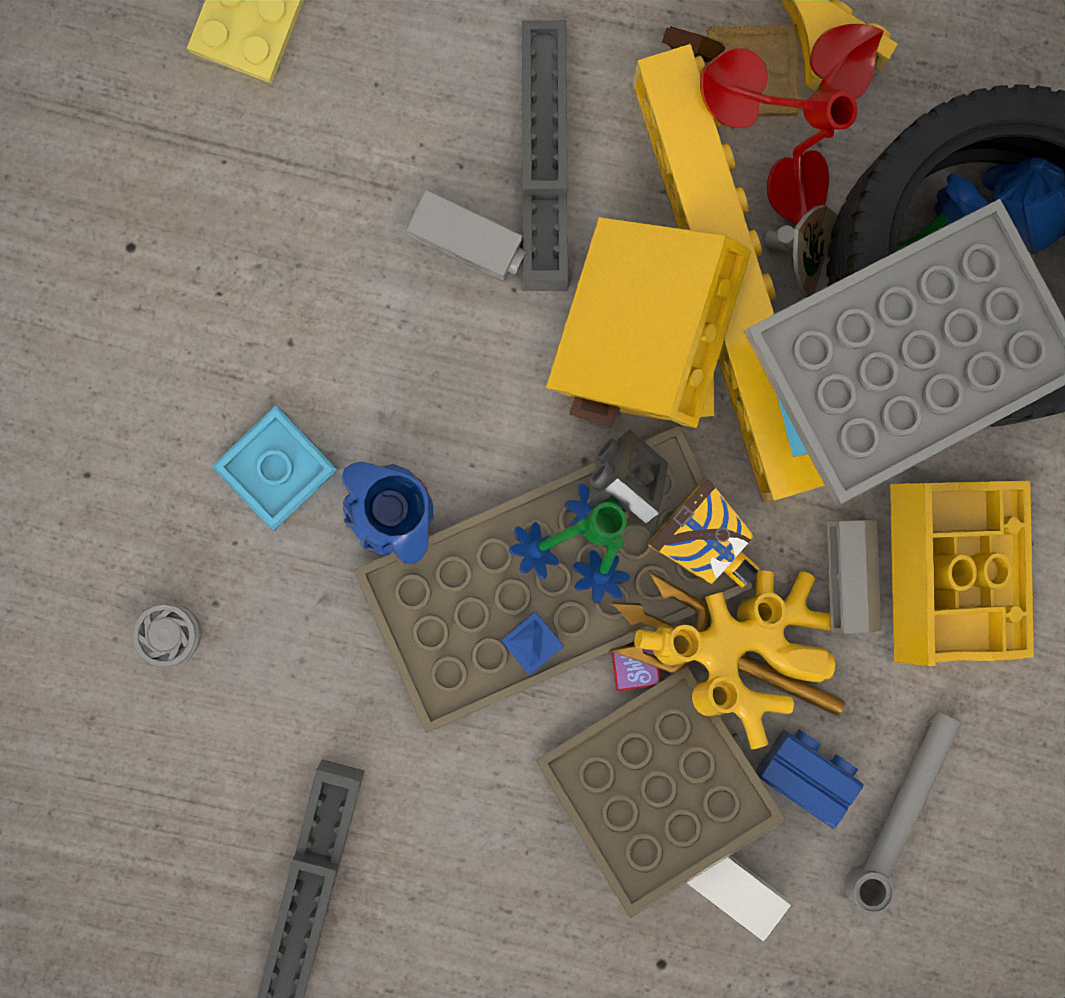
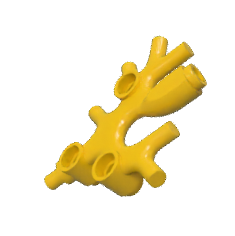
[634,571,836,750]

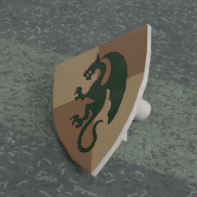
[764,205,838,297]

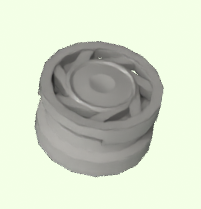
[132,603,202,667]

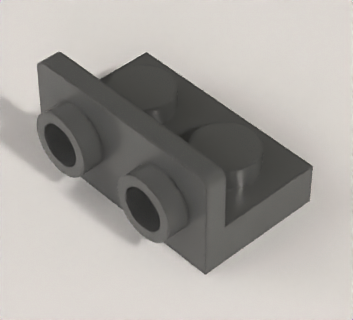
[587,429,669,523]

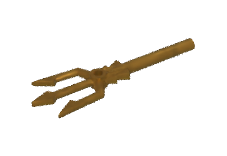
[608,570,845,716]

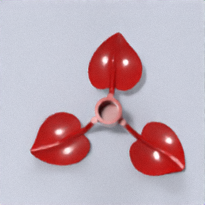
[700,24,884,226]

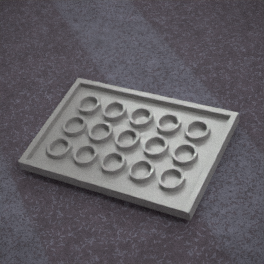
[743,199,1065,506]

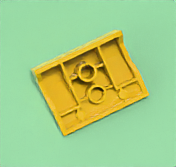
[890,481,1034,666]

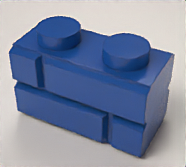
[755,729,864,829]

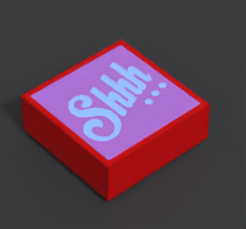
[611,643,660,691]

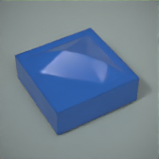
[501,611,564,675]

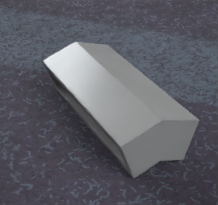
[827,520,882,634]

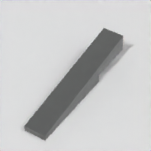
[522,20,568,291]
[257,759,365,998]

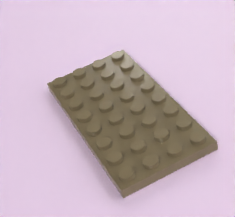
[354,425,753,733]

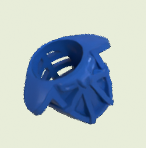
[982,157,1065,254]
[341,461,434,564]

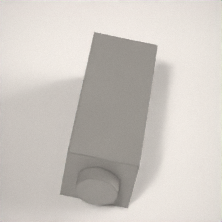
[406,189,526,282]

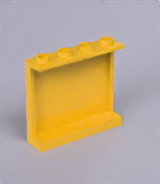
[546,217,752,428]

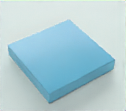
[211,405,338,531]

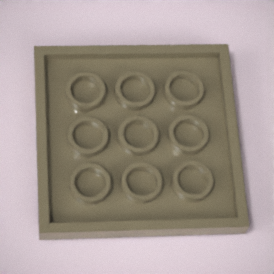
[536,666,786,918]

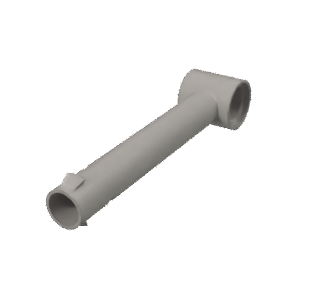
[844,711,961,914]

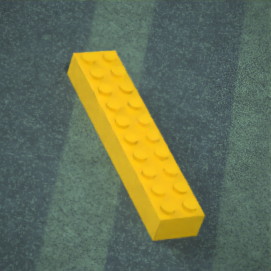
[633,44,824,502]

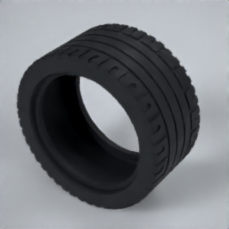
[826,84,1065,427]

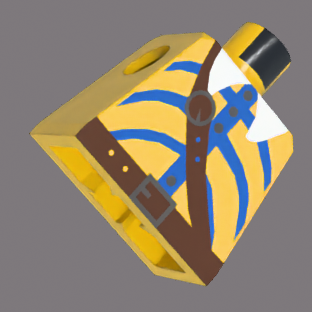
[647,479,760,588]

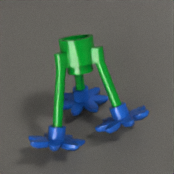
[509,483,631,604]

